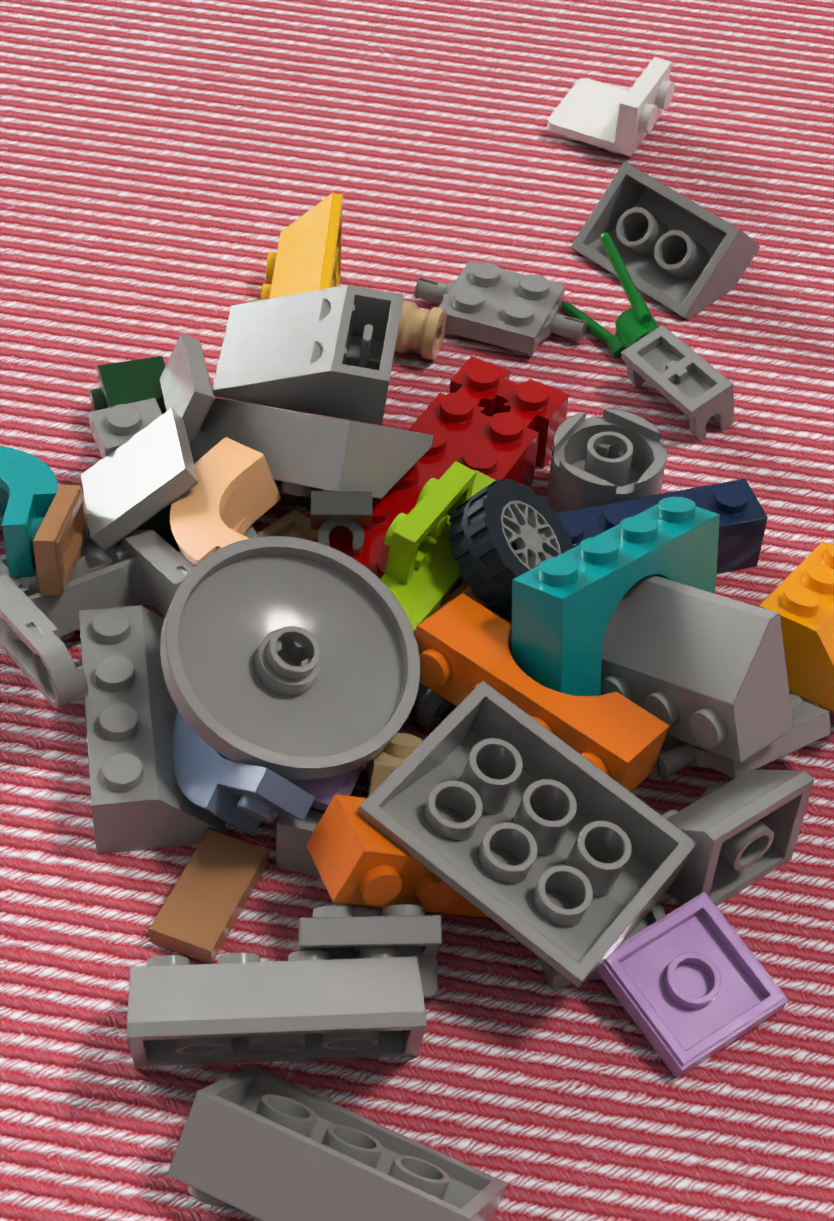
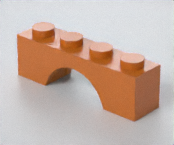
[415,593,670,792]

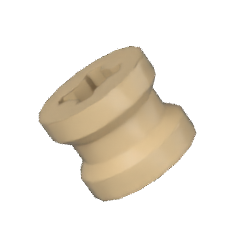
[395,300,447,360]

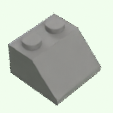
[662,769,814,907]

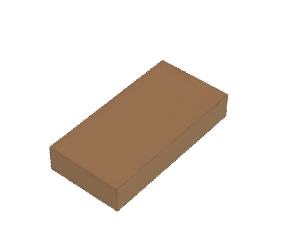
[33,485,89,596]
[149,829,268,964]

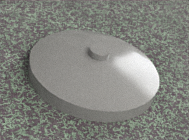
[160,536,420,780]

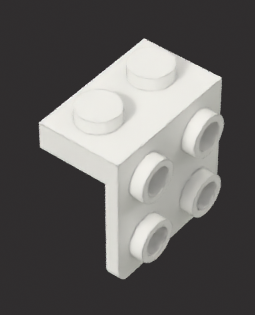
[547,57,675,157]

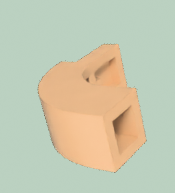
[170,437,281,566]

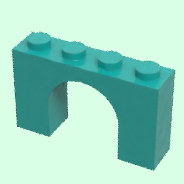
[512,497,720,696]

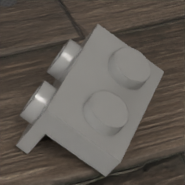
[298,904,442,999]

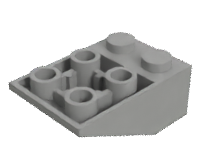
[212,285,404,425]

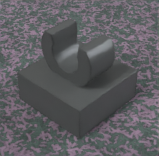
[311,491,372,555]

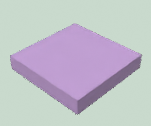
[596,891,789,1079]

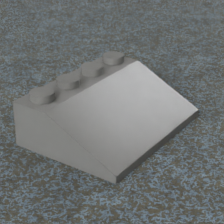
[357,681,697,988]

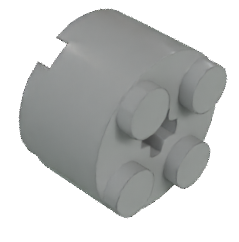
[547,409,667,513]

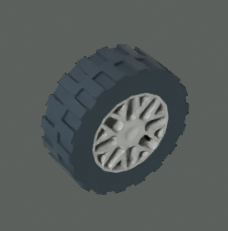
[448,479,573,620]

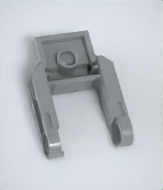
[0,523,195,708]

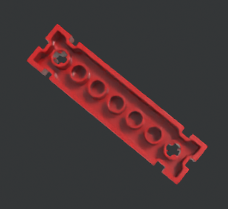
[314,356,569,579]

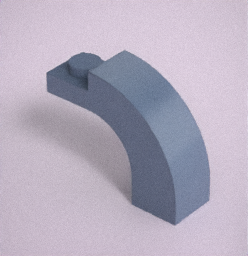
[172,711,315,836]

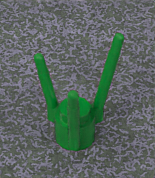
[562,233,660,357]

